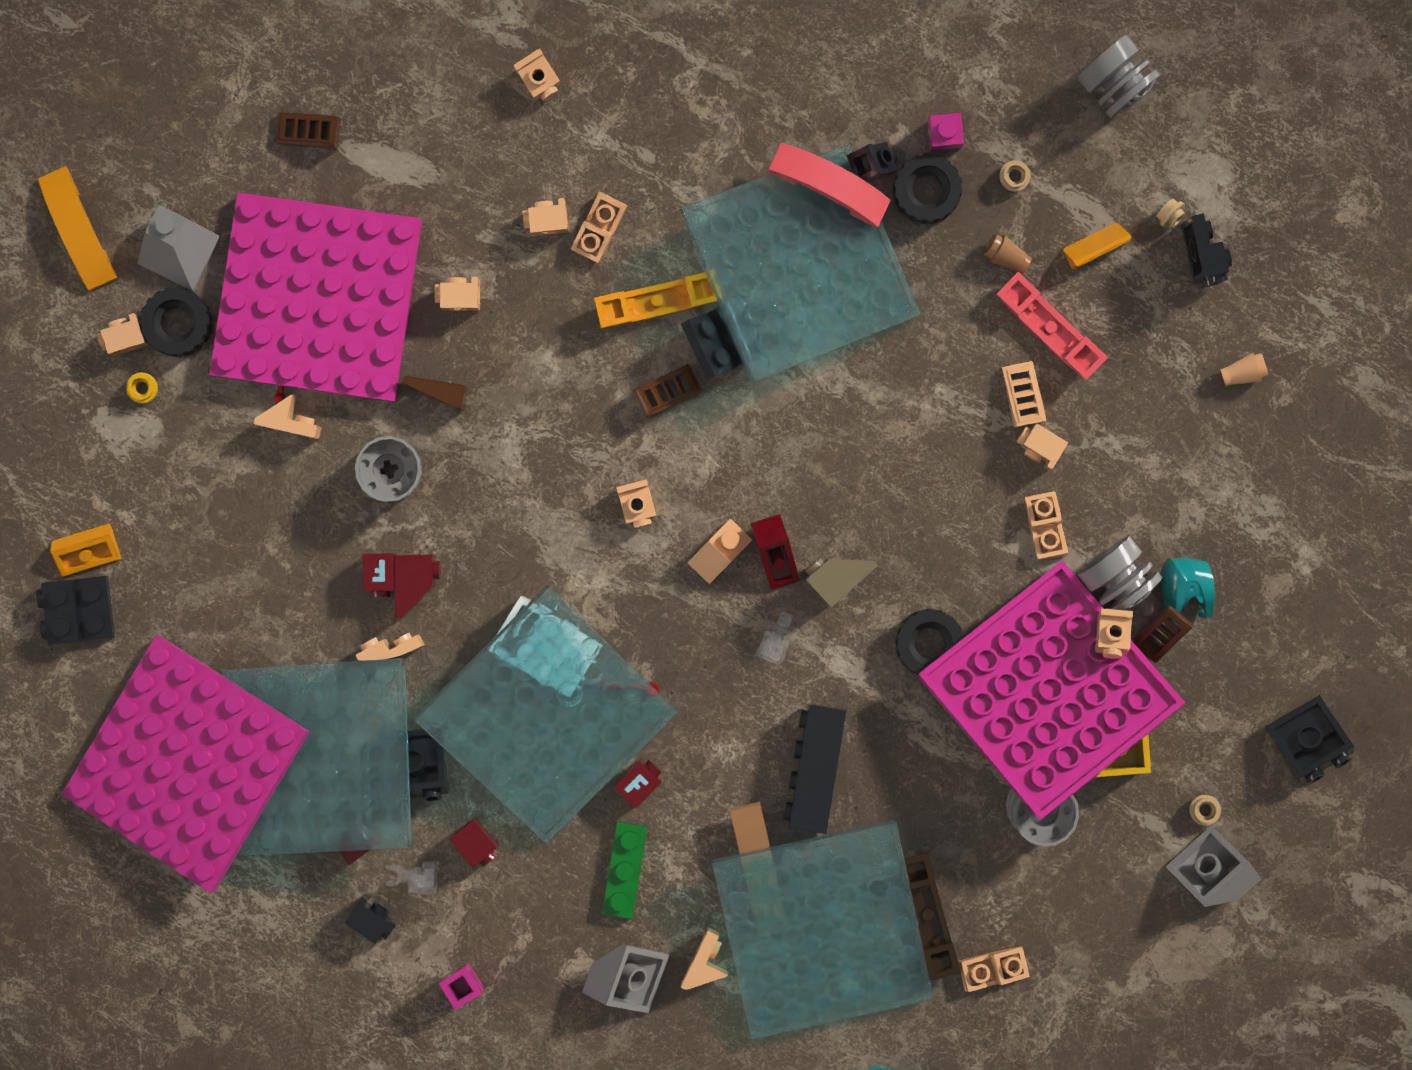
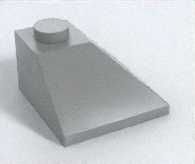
[137,205,221,292]
[1166,825,1261,907]
[582,944,669,1013]

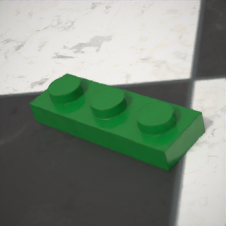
[602,821,648,919]

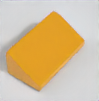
[1063,223,1131,270]
[50,524,121,577]

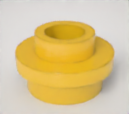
[126,372,158,404]

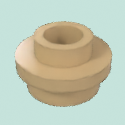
[999,160,1031,192]
[1157,199,1185,228]
[1189,794,1221,826]

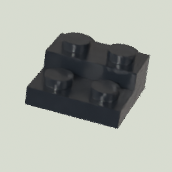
[1181,213,1232,287]
[681,301,763,381]
[36,576,115,645]
[1266,695,1354,784]
[380,727,448,805]

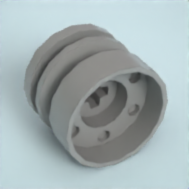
[1076,35,1161,118]
[355,436,422,502]
[1078,535,1162,611]
[1006,789,1079,847]

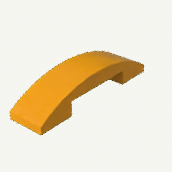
[38,166,118,291]
[594,270,722,329]

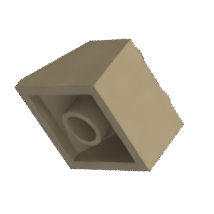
[804,559,878,608]

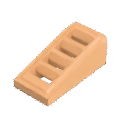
[1002,361,1046,428]

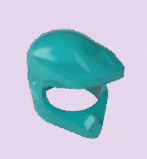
[1160,557,1215,627]

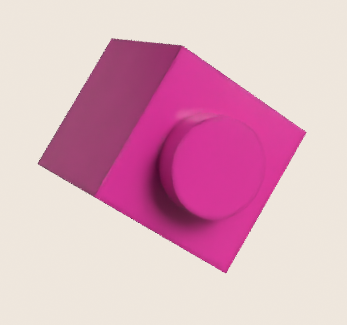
[927,113,964,152]
[438,962,484,1010]

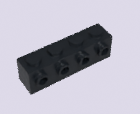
[784,703,846,834]

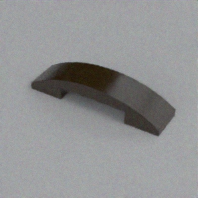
[898,852,961,981]

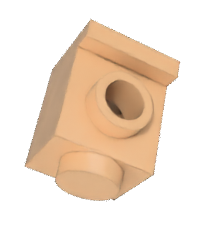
[514,49,561,102]
[522,198,569,237]
[435,277,480,311]
[97,313,149,356]
[1016,423,1068,470]
[616,479,657,528]
[1095,608,1133,659]

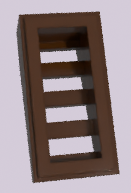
[275,112,341,150]
[633,364,702,419]
[403,376,468,411]
[1133,605,1193,663]

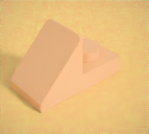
[254,395,322,439]
[688,519,752,584]
[681,927,728,990]

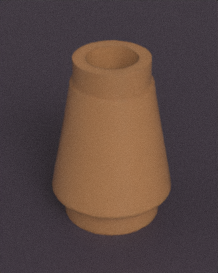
[983,234,1032,274]

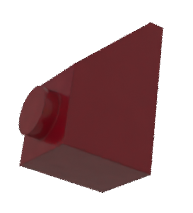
[751,514,800,590]
[394,555,441,618]

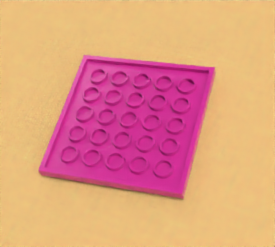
[209,192,422,403]
[918,561,1185,822]
[61,635,310,893]

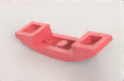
[767,143,891,228]
[996,272,1108,380]

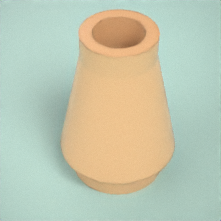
[1220,352,1269,387]

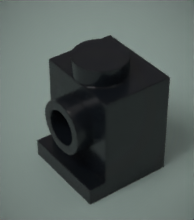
[846,142,898,182]
[344,894,396,944]

